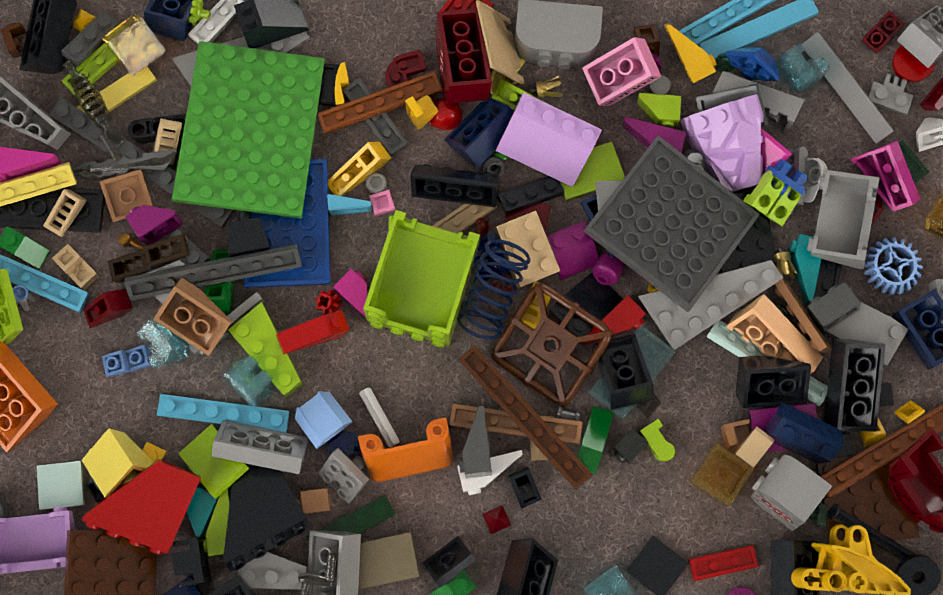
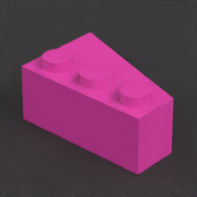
[850,141,921,211]

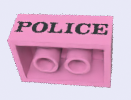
[582,37,662,106]

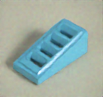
[327,194,372,216]

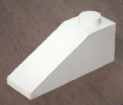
[457,450,523,496]

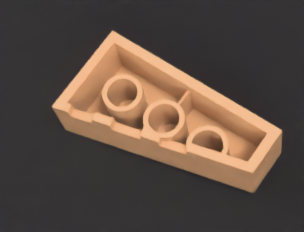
[726,294,823,374]

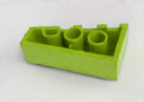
[228,302,303,398]

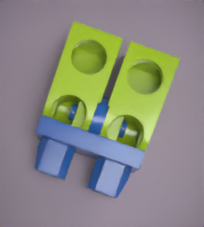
[743,159,808,226]

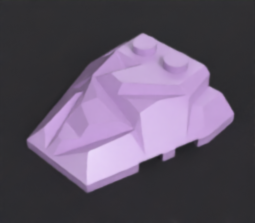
[680,94,764,192]

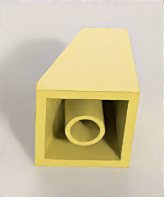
[82,428,154,497]

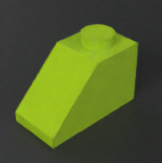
[637,93,681,128]

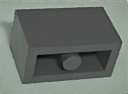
[808,282,861,333]

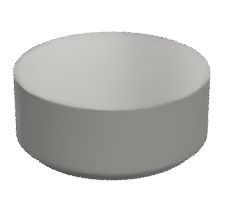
[649,75,671,95]
[366,173,387,194]

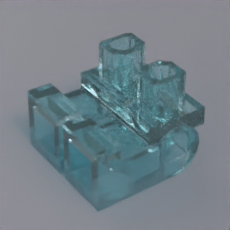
[776,43,830,93]
[136,318,191,369]
[222,355,273,407]
[583,565,638,595]

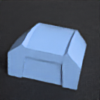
[295,391,352,449]

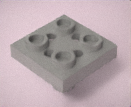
[318,448,369,504]

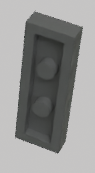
[61,11,120,67]

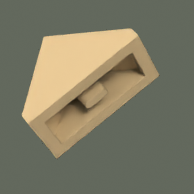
[735,426,775,468]

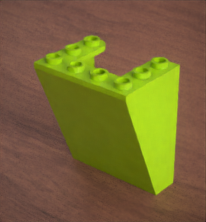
[363,210,480,348]

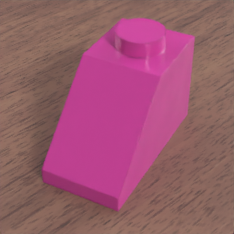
[333,269,368,319]

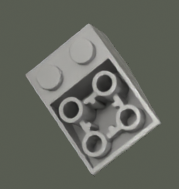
[897,5,943,68]

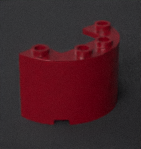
[888,428,943,533]

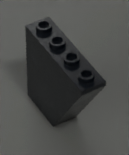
[223,465,311,572]

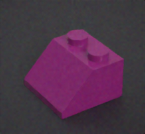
[125,205,184,246]
[546,221,598,280]

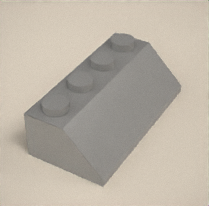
[307,530,361,595]

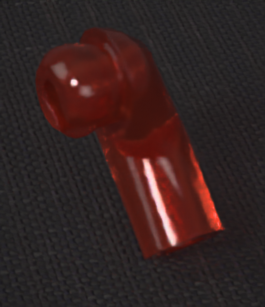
[475,218,489,243]

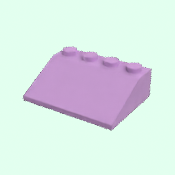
[496,92,602,187]

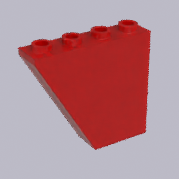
[82,459,201,555]

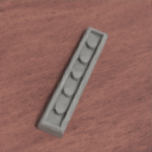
[801,32,894,144]

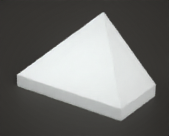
[916,117,943,152]

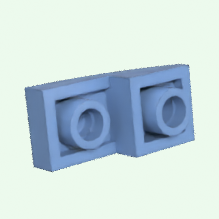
[102,345,153,377]

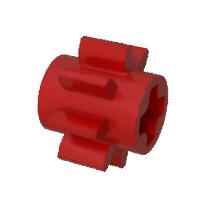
[315,289,342,315]

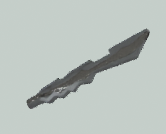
[71,150,177,178]

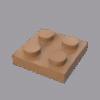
[99,169,154,222]

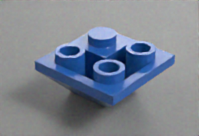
[724,47,780,82]

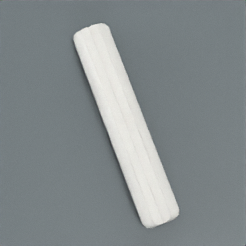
[359,388,400,448]

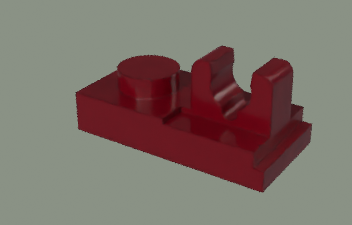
[920,77,943,111]

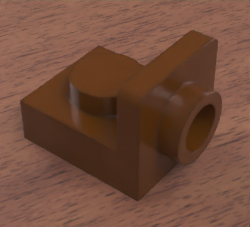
[0,22,27,58]
[634,24,660,56]

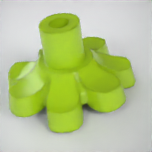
[189,0,211,26]

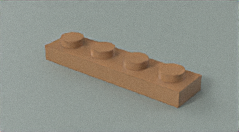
[774,278,832,354]

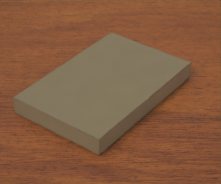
[358,532,420,590]

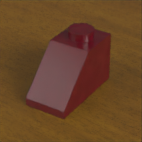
[83,289,133,328]

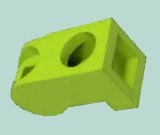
[638,419,675,462]

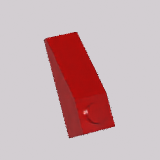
[580,296,646,346]
[276,310,350,355]

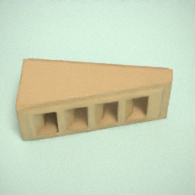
[152,118,182,165]
[43,189,87,237]

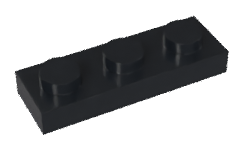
[497,176,564,215]

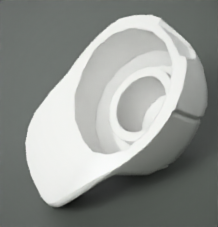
[804,157,828,203]

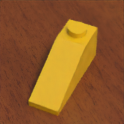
[664,23,717,83]
[328,142,392,196]

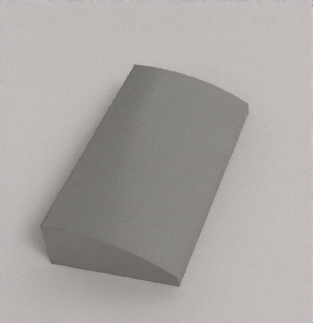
[211,420,309,474]

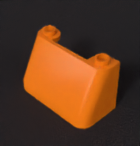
[358,417,454,482]

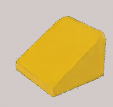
[860,418,886,447]

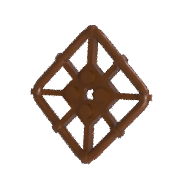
[491,282,613,406]

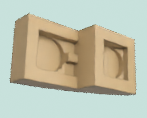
[52,244,100,291]

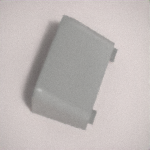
[807,170,880,269]

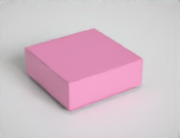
[369,190,395,217]

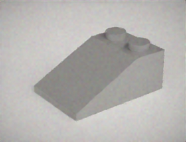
[826,302,908,366]

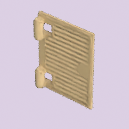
[476,0,524,84]

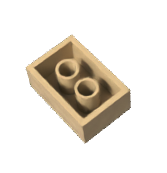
[493,211,560,288]

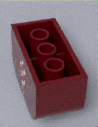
[435,9,492,104]

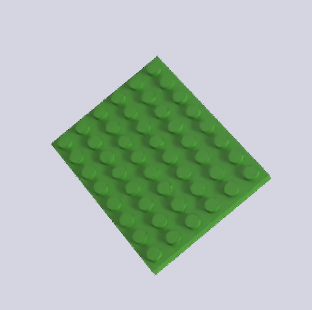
[172,41,325,219]

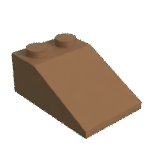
[153,278,232,356]

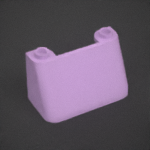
[0,507,76,574]

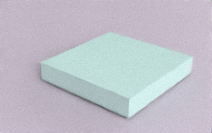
[37,461,85,510]

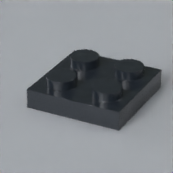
[423,536,476,588]

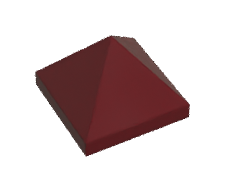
[482,505,511,534]

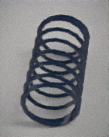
[457,239,531,340]

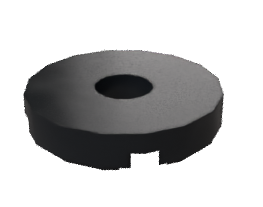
[895,554,941,595]

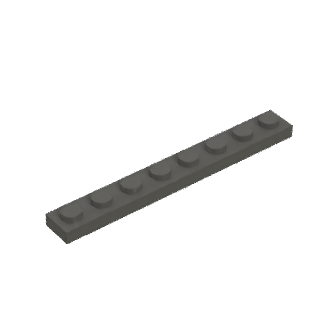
[124,244,302,301]

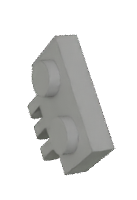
[868,73,914,116]

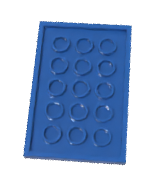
[244,159,331,288]

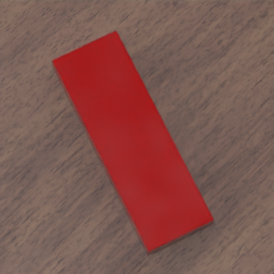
[688,545,759,581]

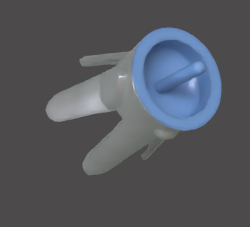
[12,285,35,311]

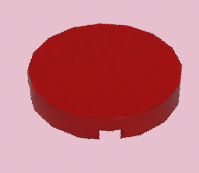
[892,45,935,83]

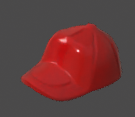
[427,98,463,131]

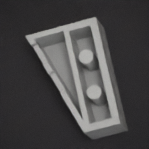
[238,552,308,590]

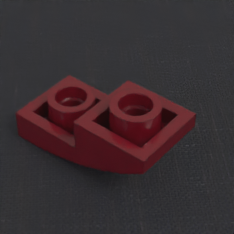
[861,11,905,54]

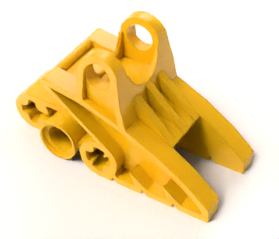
[791,524,911,595]

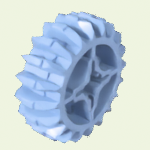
[864,237,923,295]

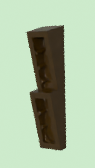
[108,234,190,283]

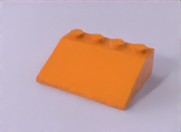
[0,341,58,453]

